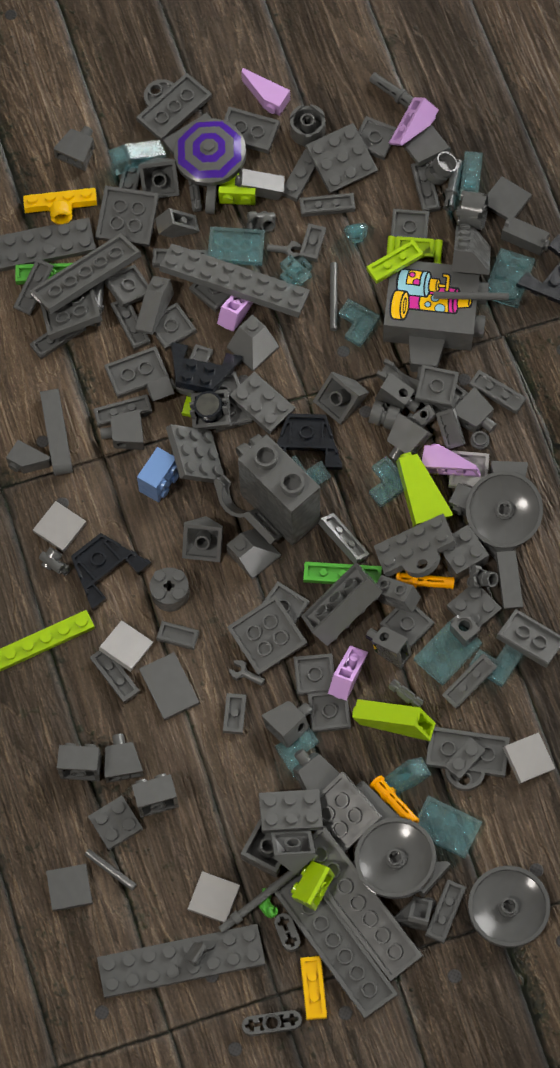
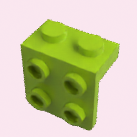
[219,173,256,205]

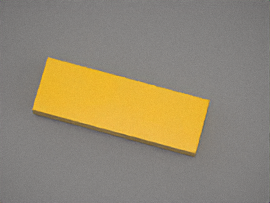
[300,956,327,1020]

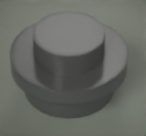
[470,431,489,450]

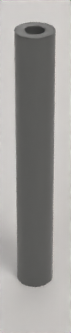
[85,849,137,891]

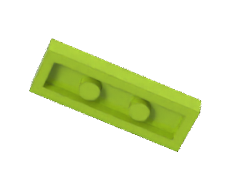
[366,240,424,284]

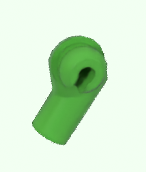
[259,888,278,918]

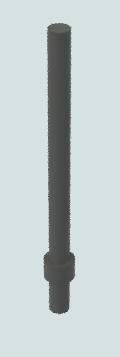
[218,853,318,933]

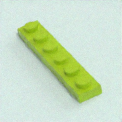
[0,610,95,672]

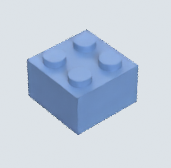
[137,447,179,503]

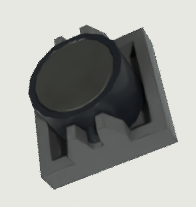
[189,389,231,430]

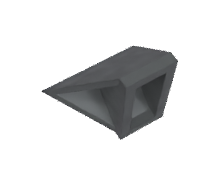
[394,896,433,931]

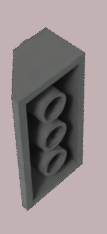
[452,224,491,275]
[301,562,383,646]

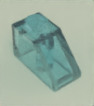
[384,757,431,795]

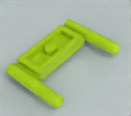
[387,236,443,264]

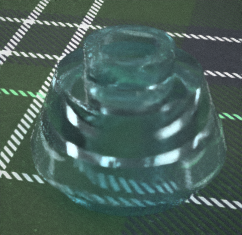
[343,223,368,244]

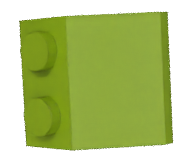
[291,861,335,911]

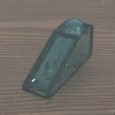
[108,140,166,176]
[459,151,483,200]

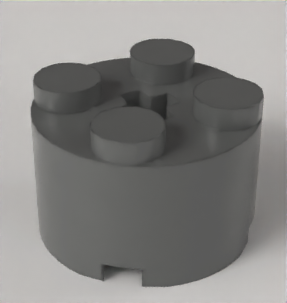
[290,104,326,147]
[456,190,489,230]
[150,567,190,612]

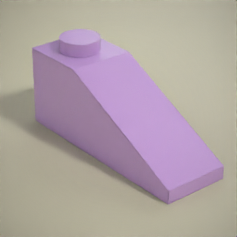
[242,68,290,116]
[389,97,438,146]
[217,295,253,331]
[422,444,481,477]
[328,646,368,700]

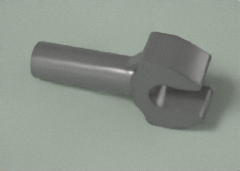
[267,241,301,261]
[229,660,265,686]

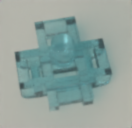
[280,254,312,286]

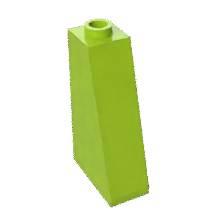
[396,452,453,527]
[352,699,436,741]

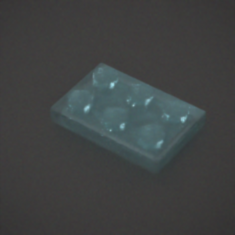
[208,227,265,266]
[488,248,535,308]
[414,618,482,686]
[418,796,482,859]

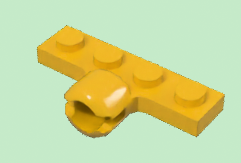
[23,188,97,225]

